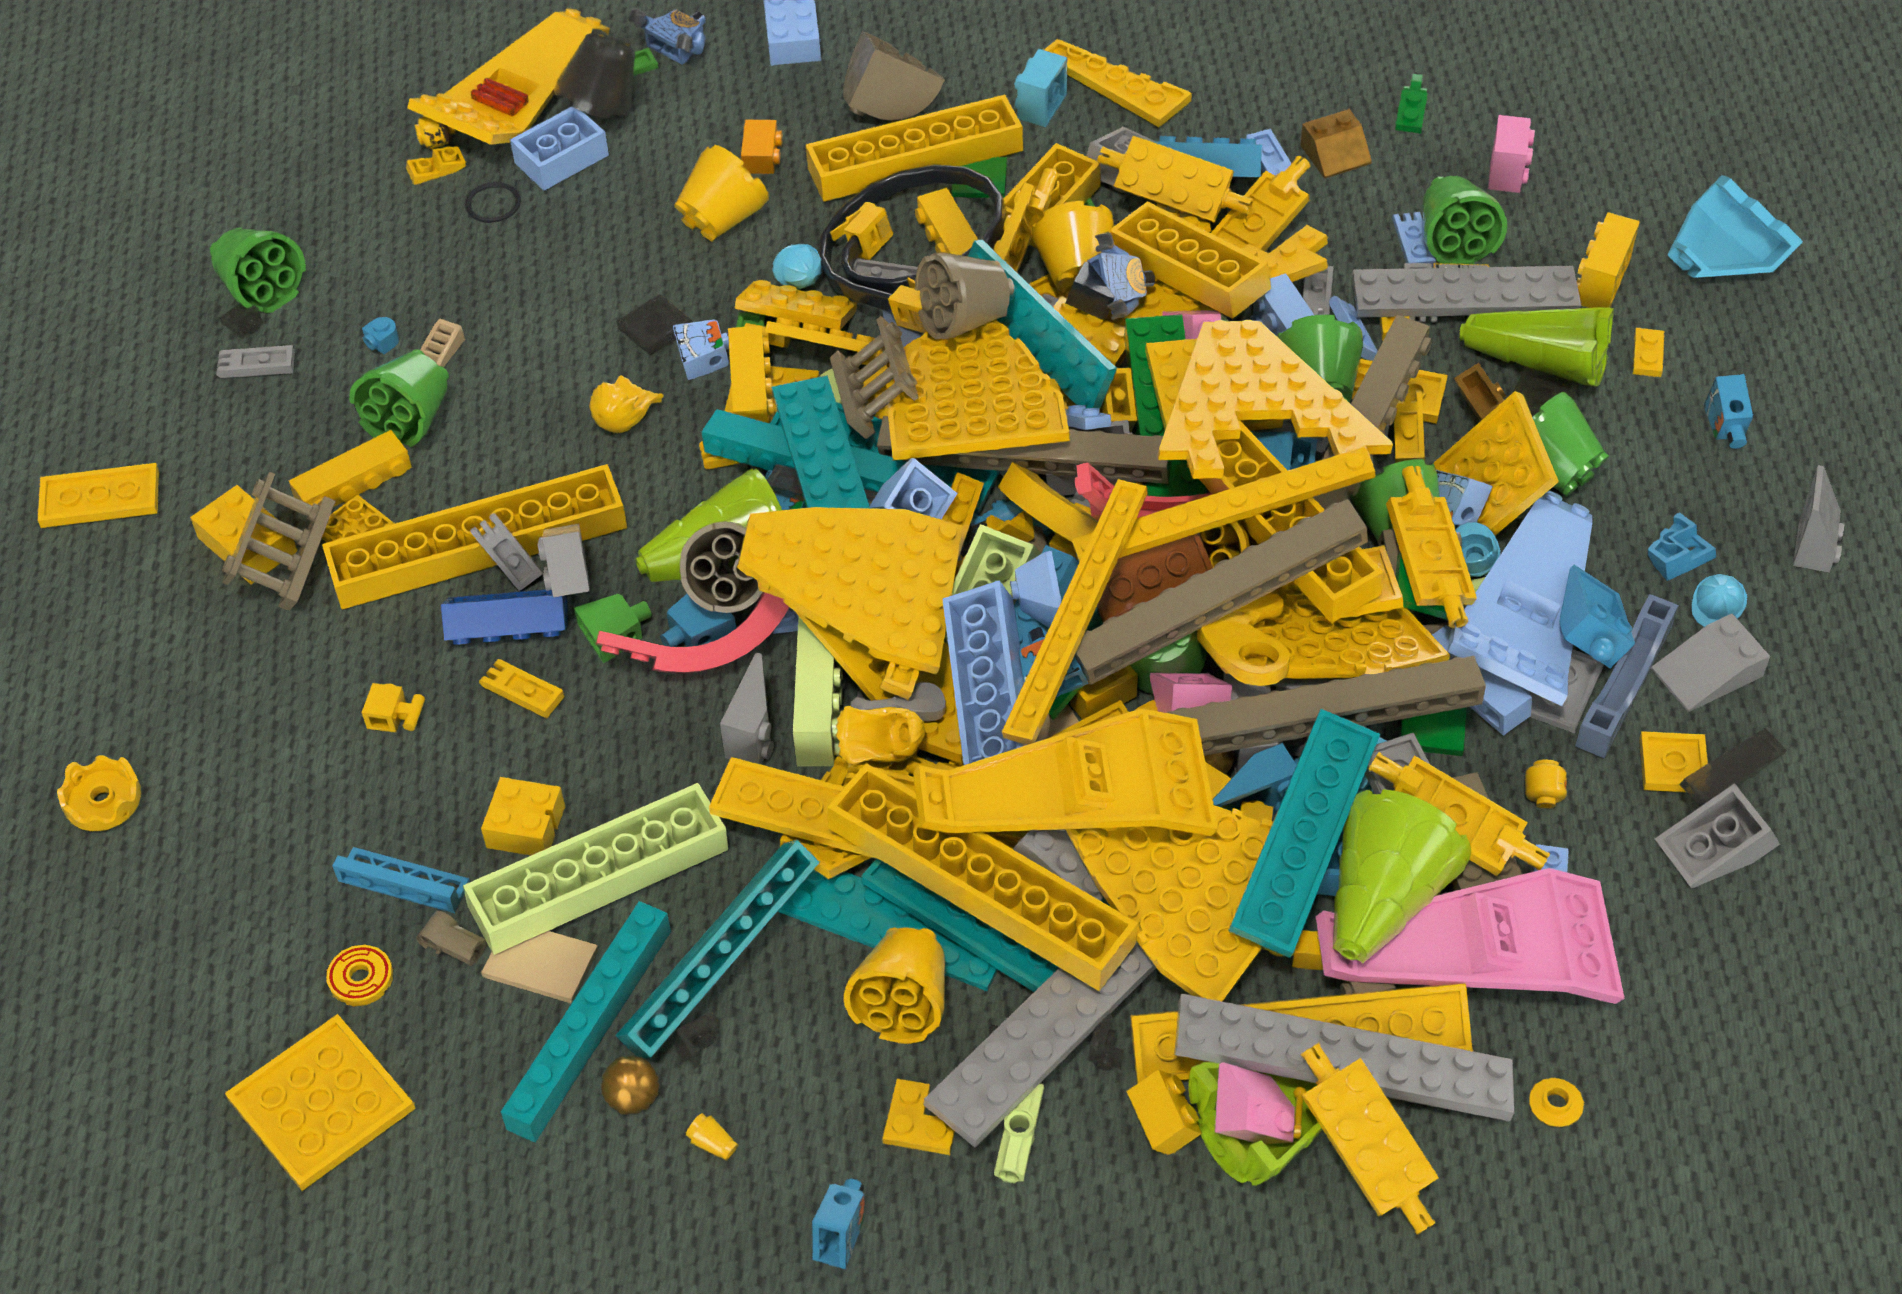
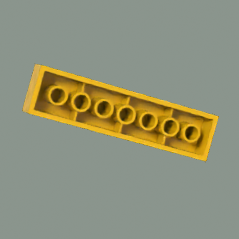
[806,95,1023,202]
[1187,420,1384,623]

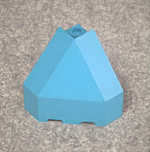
[1668,175,1803,278]

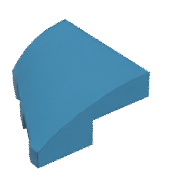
[1648,513,1716,581]

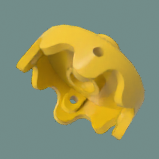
[57,755,141,831]

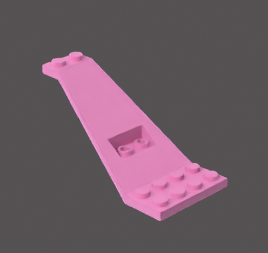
[1316,868,1625,1004]

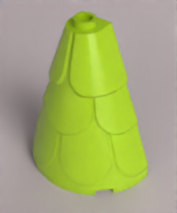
[1460,307,1613,387]
[635,469,782,582]
[1333,789,1471,963]
[1189,1062,1323,1186]

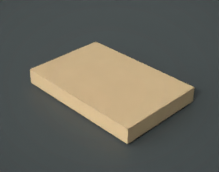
[481,931,599,1003]

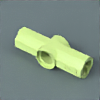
[994,1084,1044,1183]

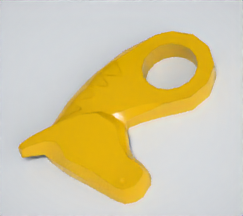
[1200,593,1290,686]

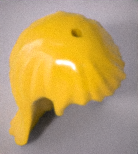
[589,375,664,433]
[836,706,925,765]

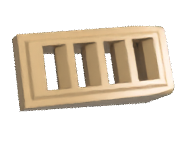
[420,319,465,367]

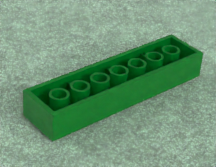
[1124,315,1207,497]

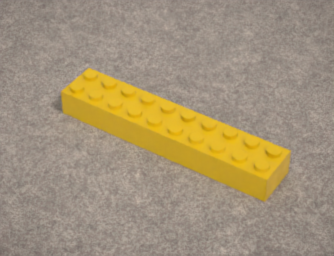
[322,464,627,609]
[827,763,1138,991]

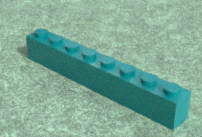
[701,409,927,500]
[615,840,820,1058]
[501,901,671,1143]

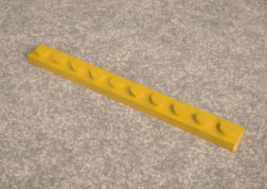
[1072,446,1375,562]
[880,472,984,700]
[1002,479,1148,745]

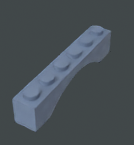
[1575,594,1678,759]

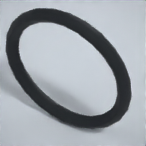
[465,182,521,223]

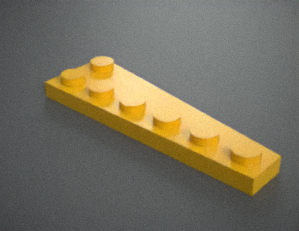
[1044,39,1192,127]

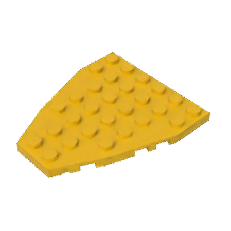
[888,319,1070,461]
[737,507,963,674]
[1197,581,1450,679]
[1065,801,1273,1002]

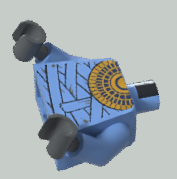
[628,8,706,65]
[1087,232,1155,320]

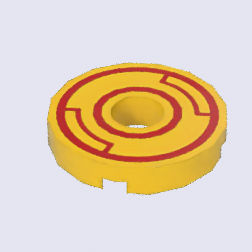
[326,945,393,1006]

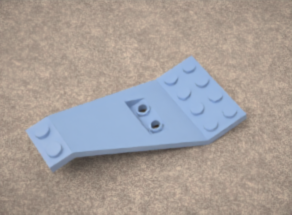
[1448,491,1592,706]

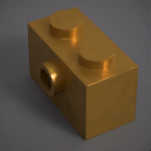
[1454,363,1506,421]

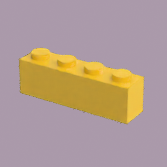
[915,188,978,255]
[728,325,774,423]
[289,430,412,507]

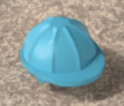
[773,244,822,290]
[1456,522,1501,577]
[1692,574,1747,627]

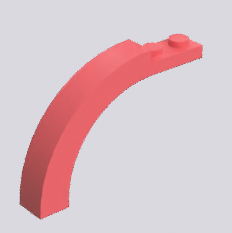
[1075,462,1212,521]
[595,593,789,673]

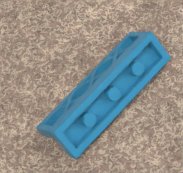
[332,847,470,913]

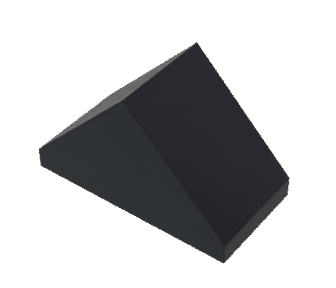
[1065,262,1115,319]

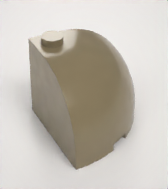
[843,31,944,120]

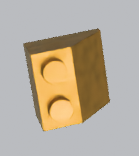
[1300,109,1372,179]

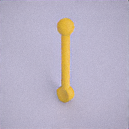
[1293,1087,1307,1139]

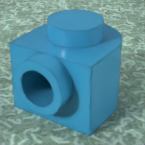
[362,317,399,355]

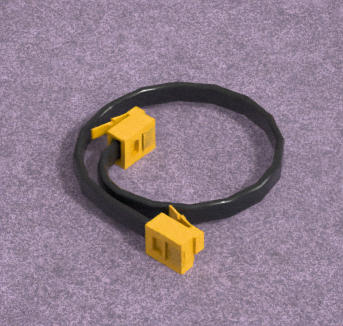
[819,164,1006,333]

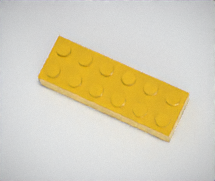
[1111,201,1271,319]

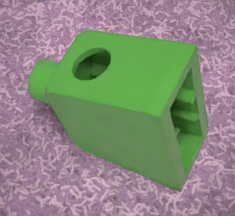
[574,594,652,663]

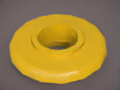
[1529,1078,1584,1127]

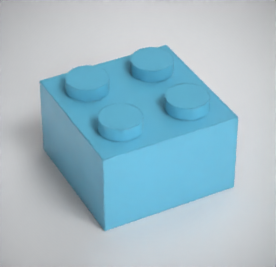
[1015,49,1067,127]

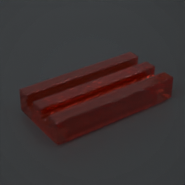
[471,78,529,116]

